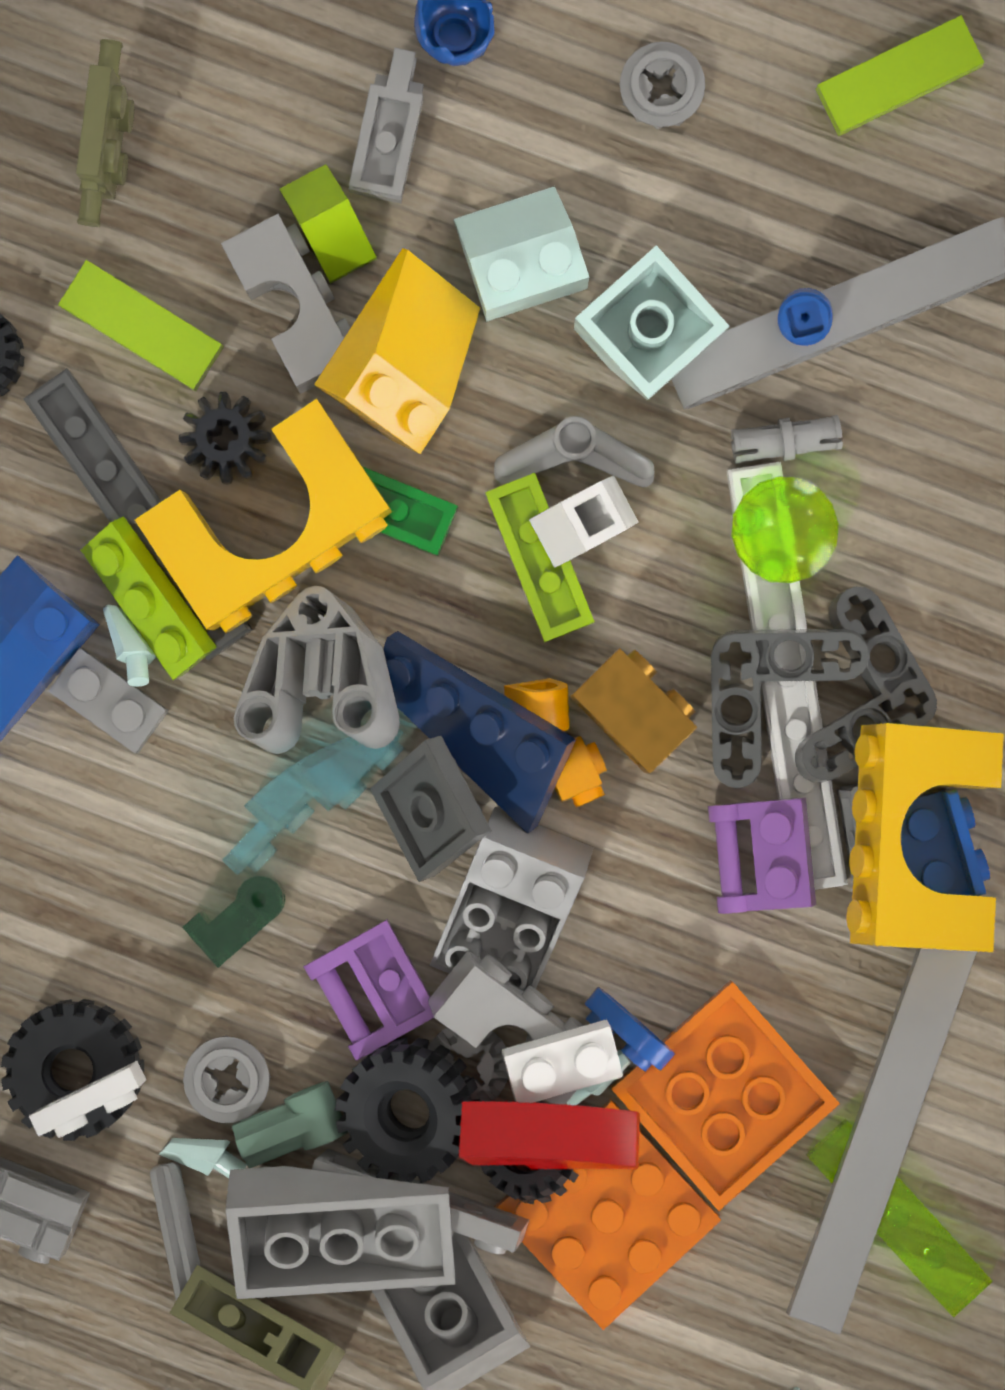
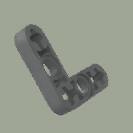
[795,586,937,783]
[711,629,869,788]

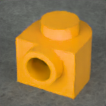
[504,678,570,731]
[554,736,607,808]

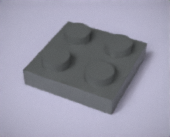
[370,735,492,882]

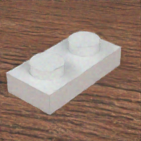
[501,1019,623,1103]
[29,1061,146,1138]

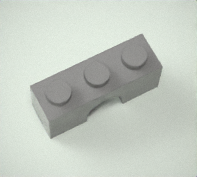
[221,214,350,394]
[428,950,584,1104]

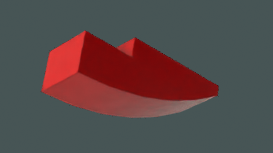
[459,1101,640,1169]

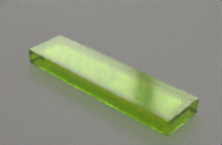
[806,1118,993,1318]

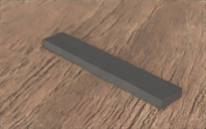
[23,368,253,661]

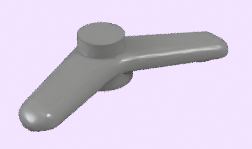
[494,416,654,488]

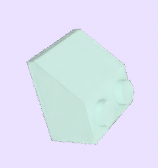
[454,186,589,322]
[574,245,729,400]

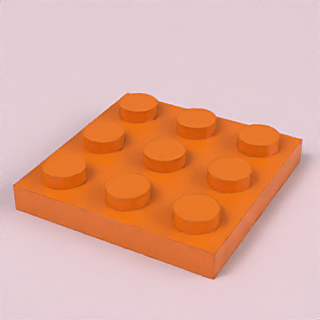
[610,980,840,1211]
[494,1098,721,1330]

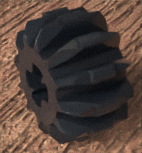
[179,392,272,485]

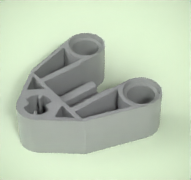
[234,586,400,754]

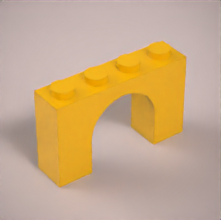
[135,399,392,633]
[846,723,1004,952]

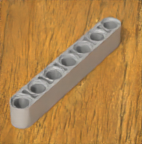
[671,217,1005,410]

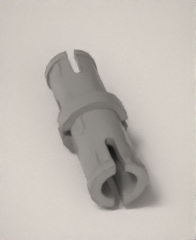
[731,415,843,464]

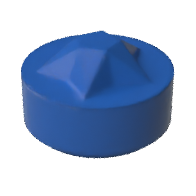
[778,288,833,346]

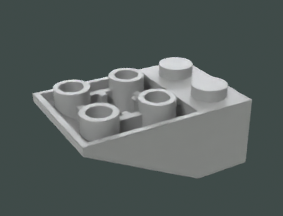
[430,807,594,991]

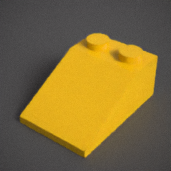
[314,248,480,454]

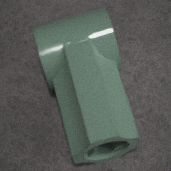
[232,1081,348,1168]

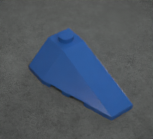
[0,555,100,742]

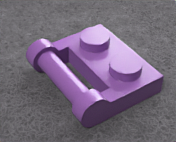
[708,798,816,914]
[303,919,434,1060]

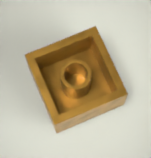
[570,648,697,774]

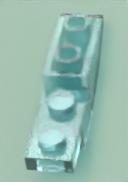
[222,727,405,875]

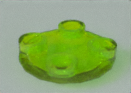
[731,476,839,583]

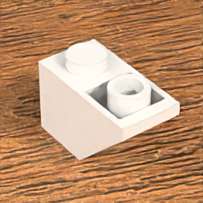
[529,476,639,568]

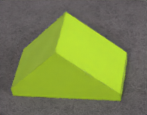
[279,164,377,284]

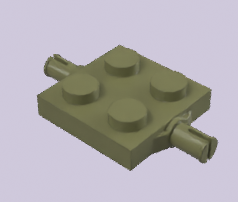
[76,39,135,227]

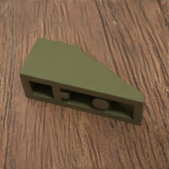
[169,1265,346,1390]

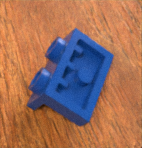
[901,789,990,896]

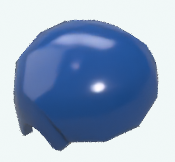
[414,0,495,66]

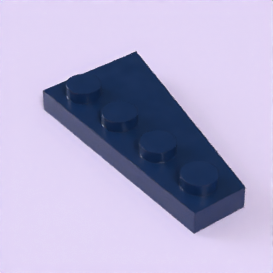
[383,631,576,834]

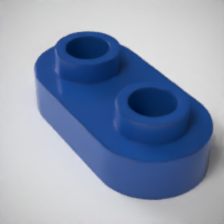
[584,987,675,1072]

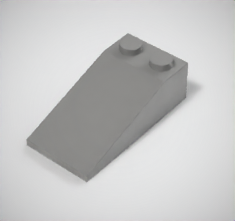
[226,1166,456,1299]

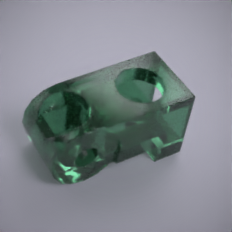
[182,875,286,968]

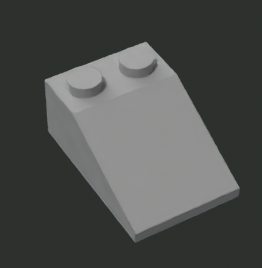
[372,1232,531,1390]

